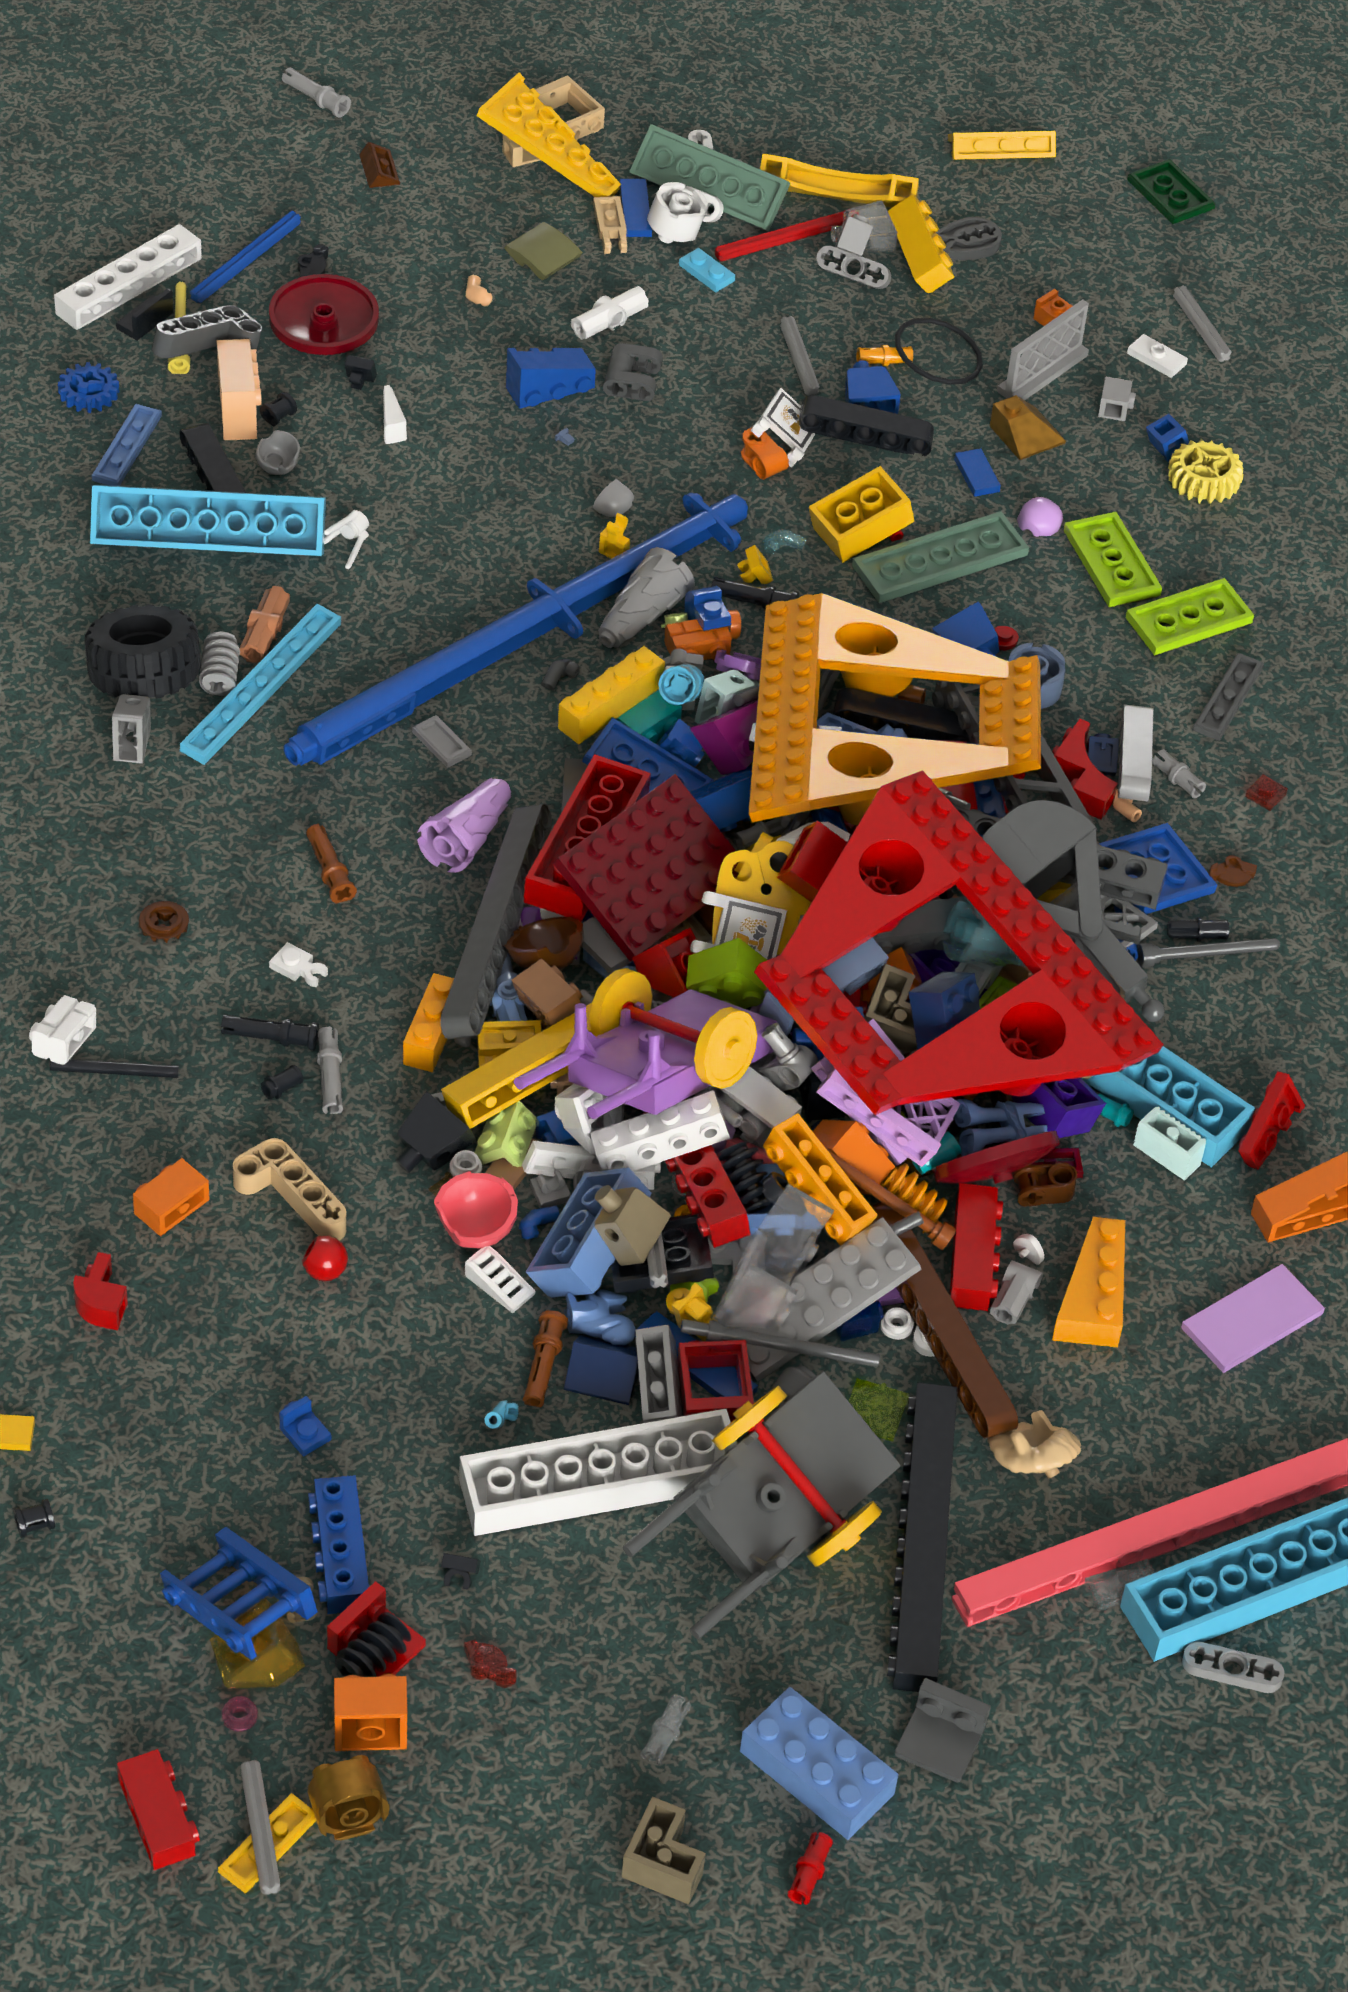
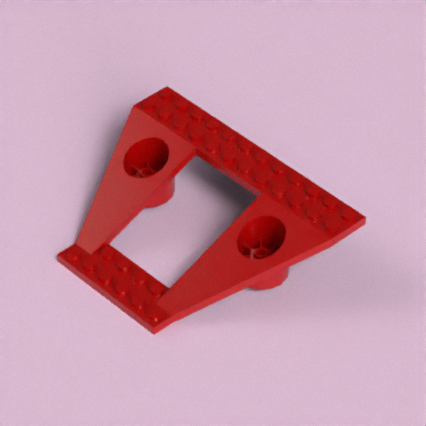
[754,770,1164,1115]

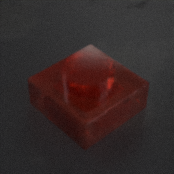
[1245,774,1288,811]

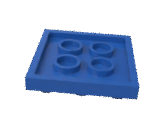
[1099,823,1218,914]

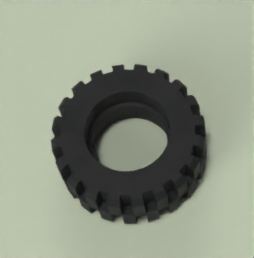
[84,604,201,699]

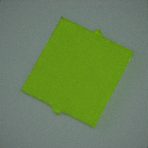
[848,1378,910,1442]

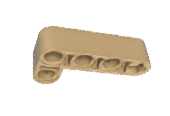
[233,1138,346,1240]

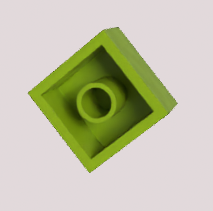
[686,938,767,1009]

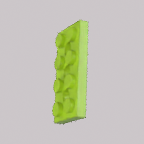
[1063,512,1162,607]
[1125,578,1254,656]

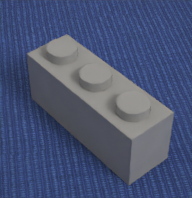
[635,1325,682,1423]

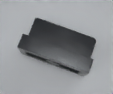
[116,288,173,341]

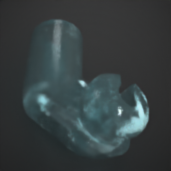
[763,529,806,554]

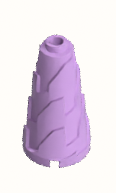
[417,778,511,873]

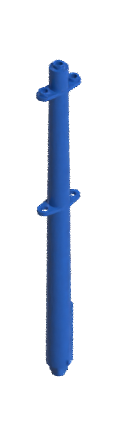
[284,493,748,766]

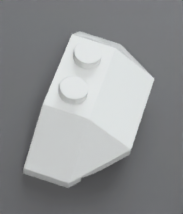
[555,1084,627,1154]

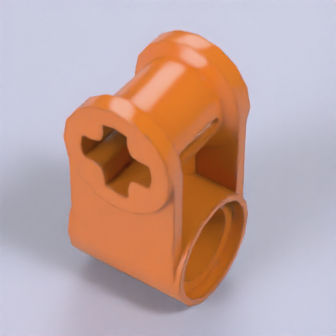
[741,428,789,480]

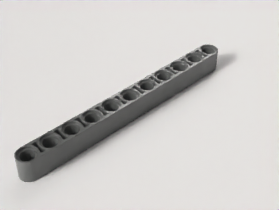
[441,803,552,1039]

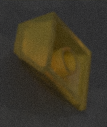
[210,1598,305,1689]

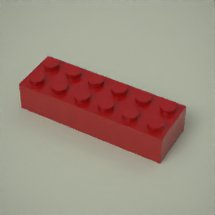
[524,754,651,921]

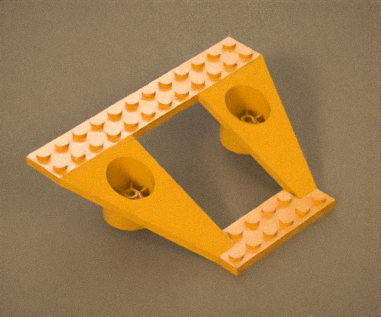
[749,593,1041,825]

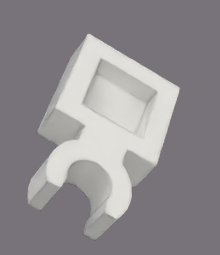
[269,942,328,987]

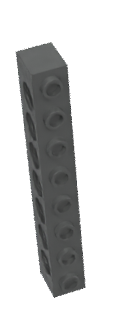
[954,806,1168,910]

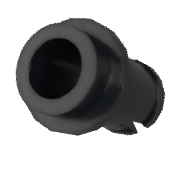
[261,1065,303,1099]

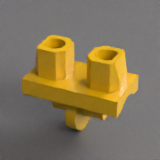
[666,1283,713,1341]

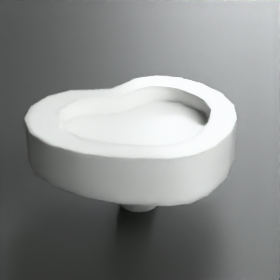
[1013,1234,1044,1265]

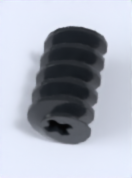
[717,1141,772,1214]
[335,1612,411,1677]

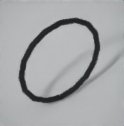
[895,317,983,385]

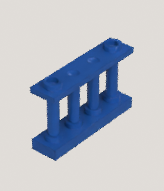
[160,1527,318,1661]

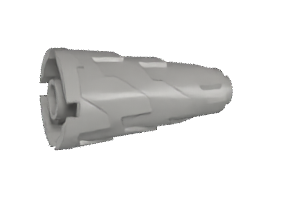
[598,547,695,648]

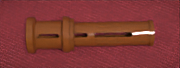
[306,824,357,903]
[522,1310,569,1407]

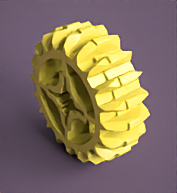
[1168,439,1243,504]

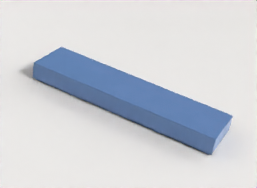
[92,404,162,486]

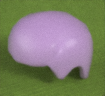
[1017,497,1063,537]

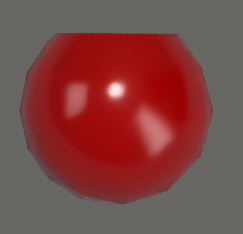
[302,1235,348,1282]

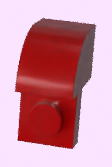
[73,1252,128,1331]

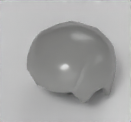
[255,430,300,475]

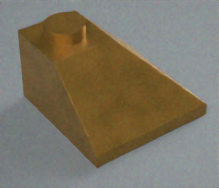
[990,395,1066,460]

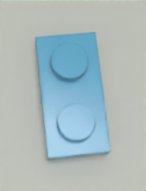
[679,248,735,292]

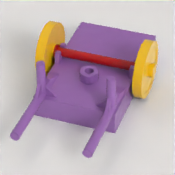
[514,968,777,1119]

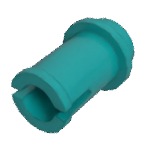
[1098,1093,1134,1127]

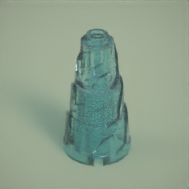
[943,899,1026,967]

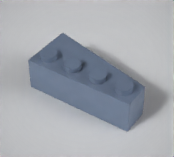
[759,937,889,1037]

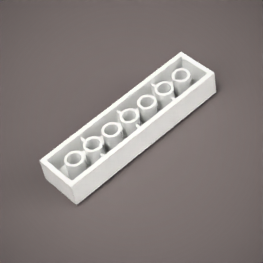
[459,1409,737,1536]

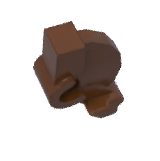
[1208,855,1257,887]

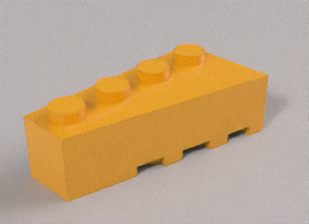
[1052,1217,1126,1347]

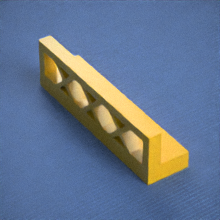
[948,131,1056,160]

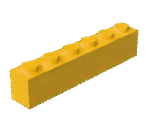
[441,1003,592,1129]

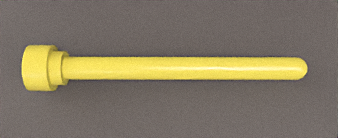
[168,282,190,374]

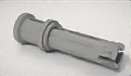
[282,67,351,118]

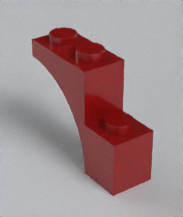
[1052,719,1118,820]

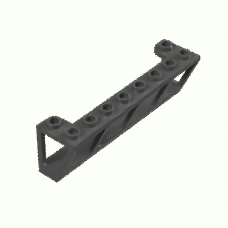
[932,680,1097,832]

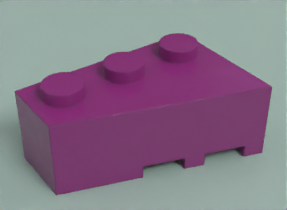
[690,699,758,775]

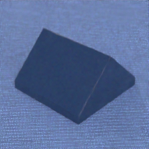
[564,1335,639,1405]

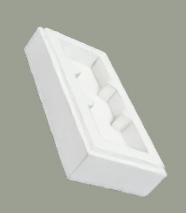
[1127,334,1188,378]

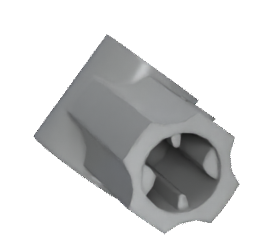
[990,1260,1043,1325]

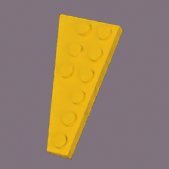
[476,72,621,197]

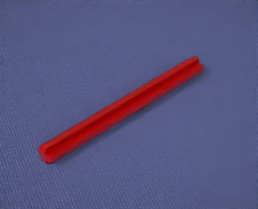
[715,208,859,262]

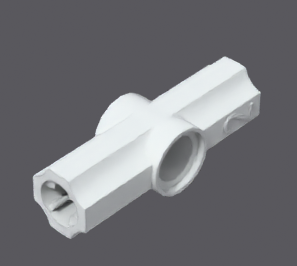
[571,286,648,340]

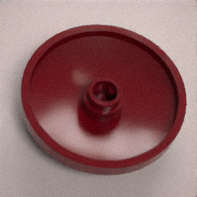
[269,274,379,355]
[932,1131,1060,1184]

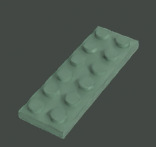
[629,124,791,231]
[852,511,1029,603]

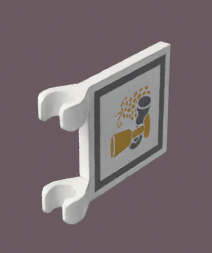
[751,388,815,468]
[690,891,787,960]

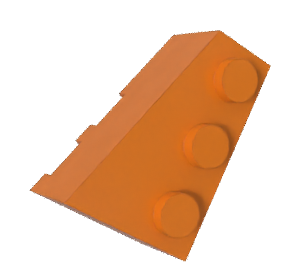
[1251,1151,1348,1243]

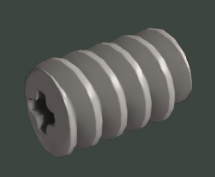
[199,631,240,696]

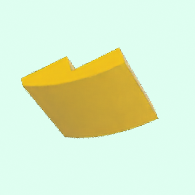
[477,1020,541,1067]

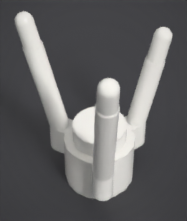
[324,510,369,569]

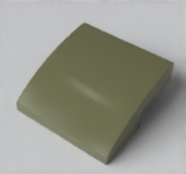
[504,222,583,281]

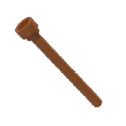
[827,1149,956,1250]

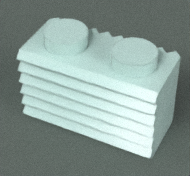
[1133,1107,1206,1180]

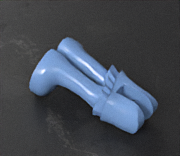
[954,1099,1048,1157]

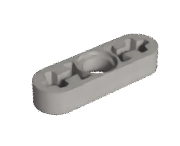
[817,246,891,289]
[1182,1642,1285,1693]

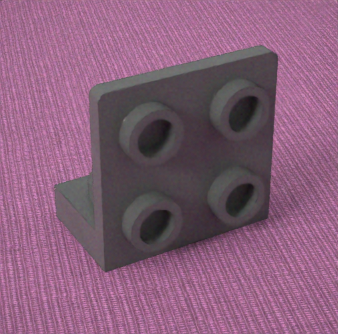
[895,1678,991,1783]

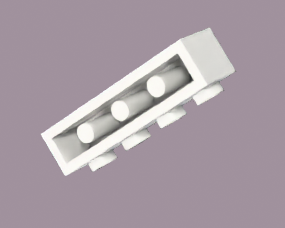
[590,1090,730,1171]

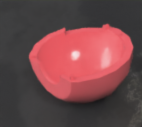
[434,1171,518,1249]

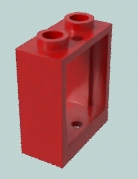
[677,1340,754,1422]

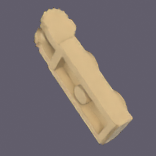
[593,196,627,254]

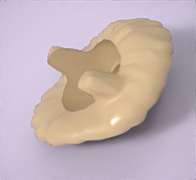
[987,1410,1081,1479]

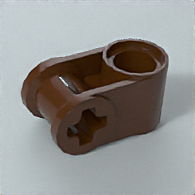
[1013,1162,1077,1206]

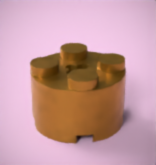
[308,1755,390,1841]

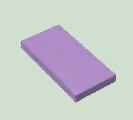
[1181,1264,1325,1373]

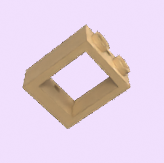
[535,75,605,141]

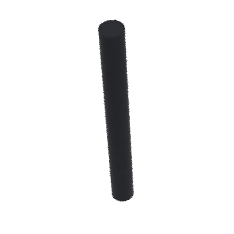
[50,1059,179,1078]

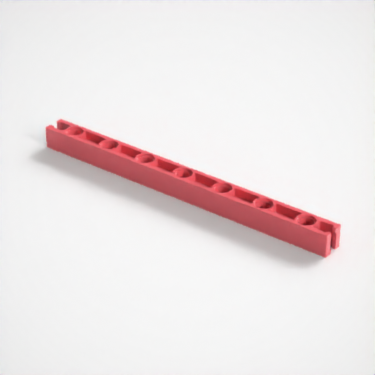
[951,1438,1348,1627]

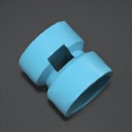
[658,664,704,705]

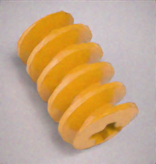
[880,1163,947,1234]

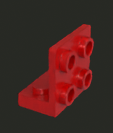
[327,1581,426,1677]

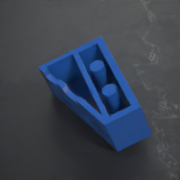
[506,348,596,409]

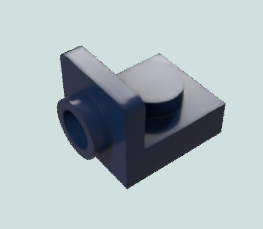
[1086,733,1119,776]

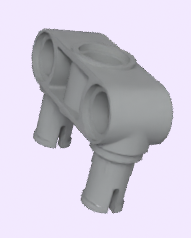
[750,1023,818,1092]

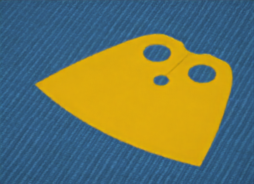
[712,841,811,955]

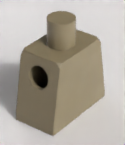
[594,1185,671,1266]

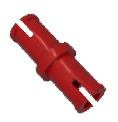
[787,1832,833,1905]

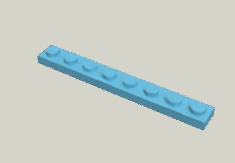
[180,604,341,765]

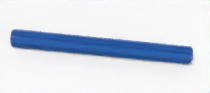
[190,211,301,303]

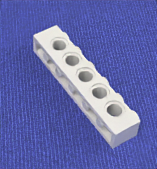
[54,224,201,330]

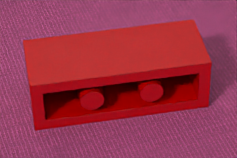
[117,1749,200,1870]

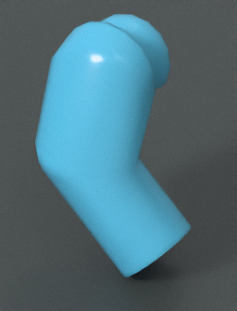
[485,1400,519,1429]

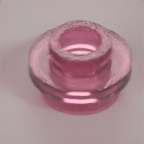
[222,1696,258,1732]

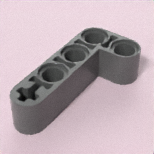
[152,305,262,359]

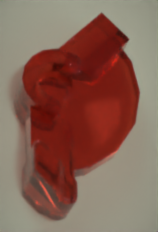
[464,1639,517,1688]

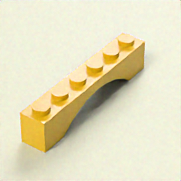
[760,154,919,208]

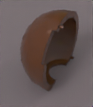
[504,917,584,971]

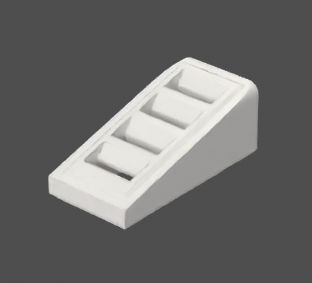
[383,385,407,444]
[465,1246,536,1313]

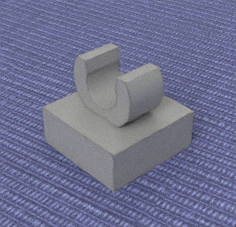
[530,1170,571,1208]

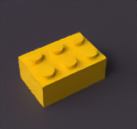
[809,466,914,563]

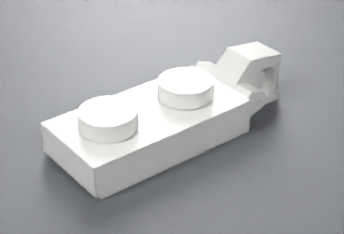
[522,1141,602,1179]

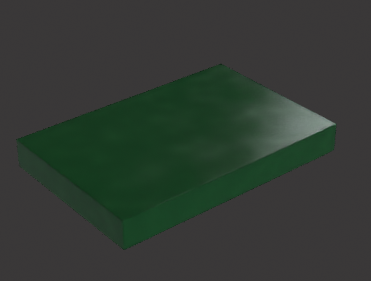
[1127,159,1216,224]

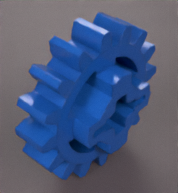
[58,362,119,413]

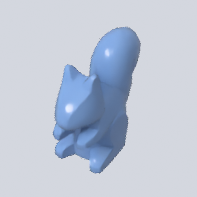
[564,1289,636,1346]

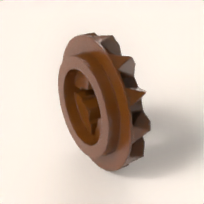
[139,901,189,943]

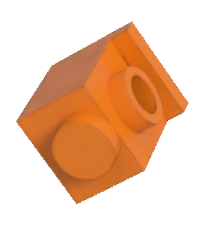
[1033,289,1072,326]

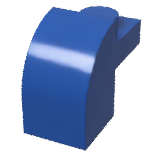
[685,586,731,631]

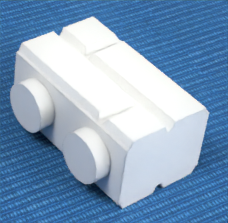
[29,995,96,1065]

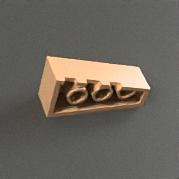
[216,339,261,440]

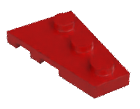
[1238,1071,1305,1170]

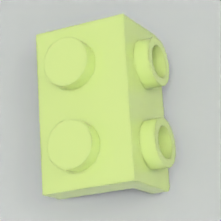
[475,1101,536,1167]

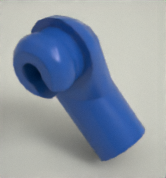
[519,1205,559,1240]

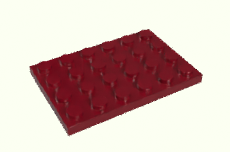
[553,774,739,962]

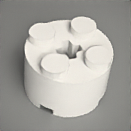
[647,182,708,243]

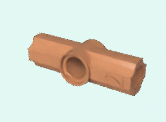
[240,586,290,663]

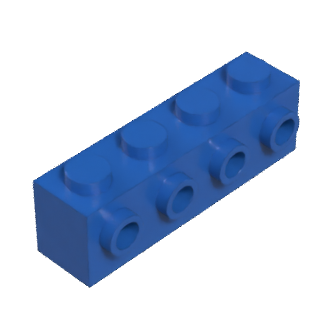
[308,1475,369,1614]

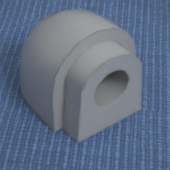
[593,479,634,517]

